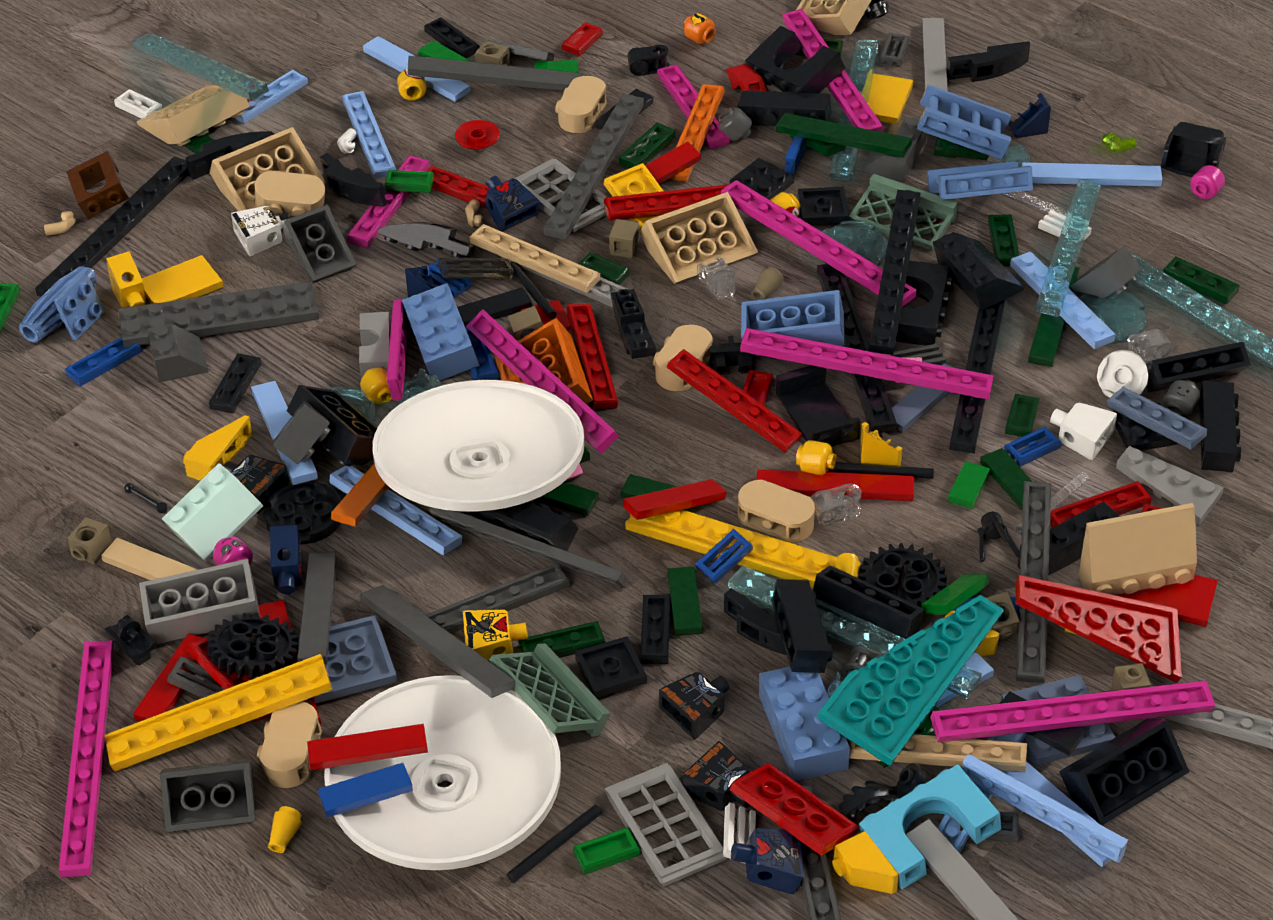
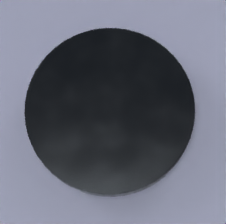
[264,482,342,544]

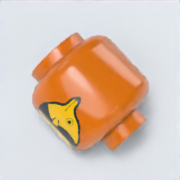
[684,13,716,45]

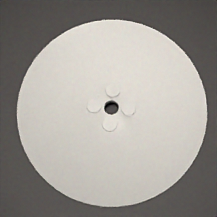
[373,380,584,511]
[324,675,561,870]

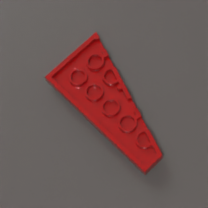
[1015,575,1182,683]

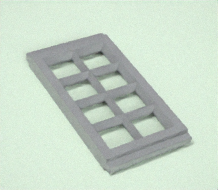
[514,159,607,233]
[605,763,727,887]

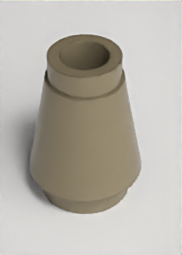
[751,267,783,300]

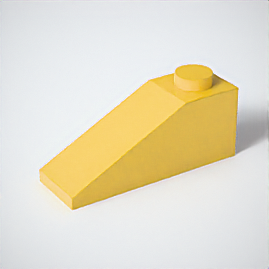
[183,415,253,481]

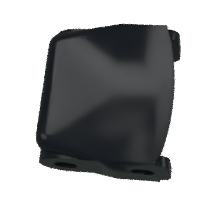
[1161,122,1226,177]

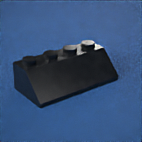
[933,232,1024,311]
[286,385,378,467]
[468,502,579,551]
[1059,719,1190,825]

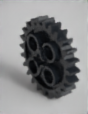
[858,543,947,608]
[207,613,299,680]

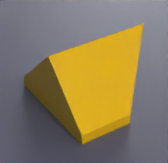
[860,422,903,466]

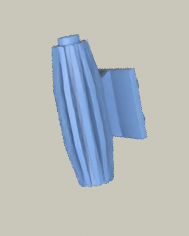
[19,266,105,343]

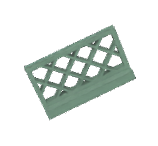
[849,174,958,251]
[489,643,611,737]

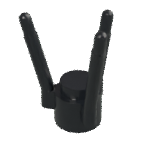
[978,511,1019,562]

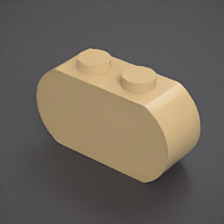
[555,76,607,133]
[255,170,325,217]
[653,325,712,391]
[738,480,815,543]
[257,701,322,788]

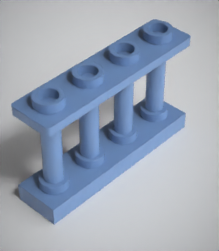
[917,85,1011,160]
[927,161,1033,200]

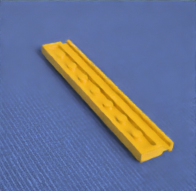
[625,510,837,588]
[104,654,333,772]

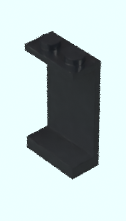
[776,365,860,447]

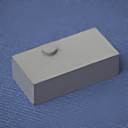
[139,559,260,644]

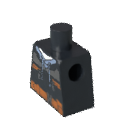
[224,455,289,514]
[659,672,729,740]
[683,741,750,811]

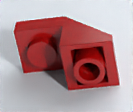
[726,64,767,91]

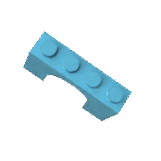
[859,764,1001,890]

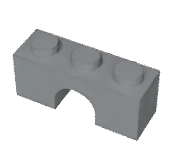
[359,312,392,379]

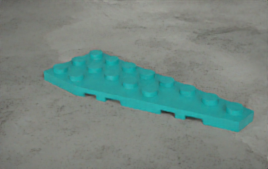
[816,595,1004,766]

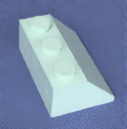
[162,463,263,562]

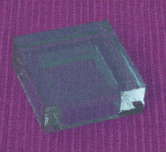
[1003,144,1031,166]

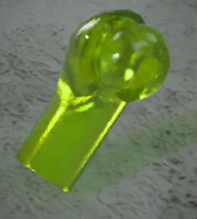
[1101,133,1137,152]

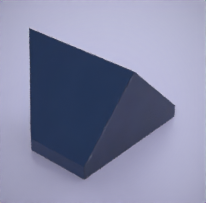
[1008,93,1051,138]
[405,265,438,298]

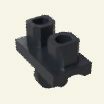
[709,336,755,375]
[105,615,157,665]

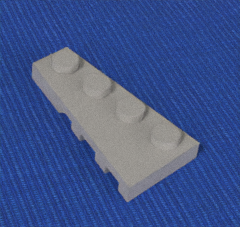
[1116,446,1224,526]

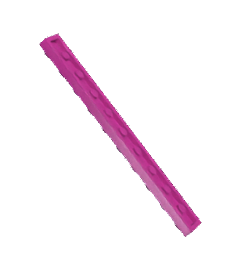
[782,9,883,132]
[721,180,916,307]
[466,310,619,454]
[740,328,994,399]
[59,640,114,878]
[930,681,1215,743]

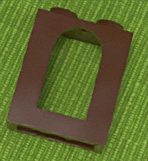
[66,151,129,219]

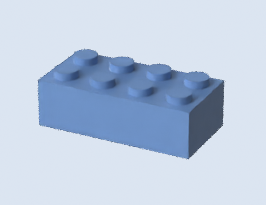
[402,283,479,383]
[741,290,844,356]
[759,667,850,782]

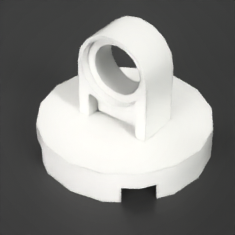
[1097,350,1148,397]

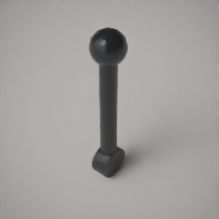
[124,483,168,514]

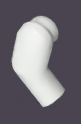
[337,128,357,154]

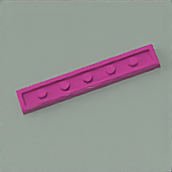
[657,65,730,150]
[346,156,430,248]
[387,299,409,401]

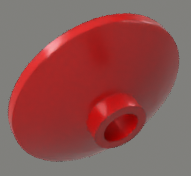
[455,120,500,149]

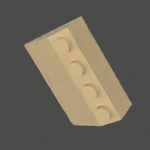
[796,0,871,35]
[136,82,250,146]
[210,127,326,211]
[639,192,758,285]
[1078,503,1197,595]

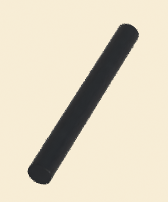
[508,261,557,320]
[829,462,934,479]
[507,804,602,883]

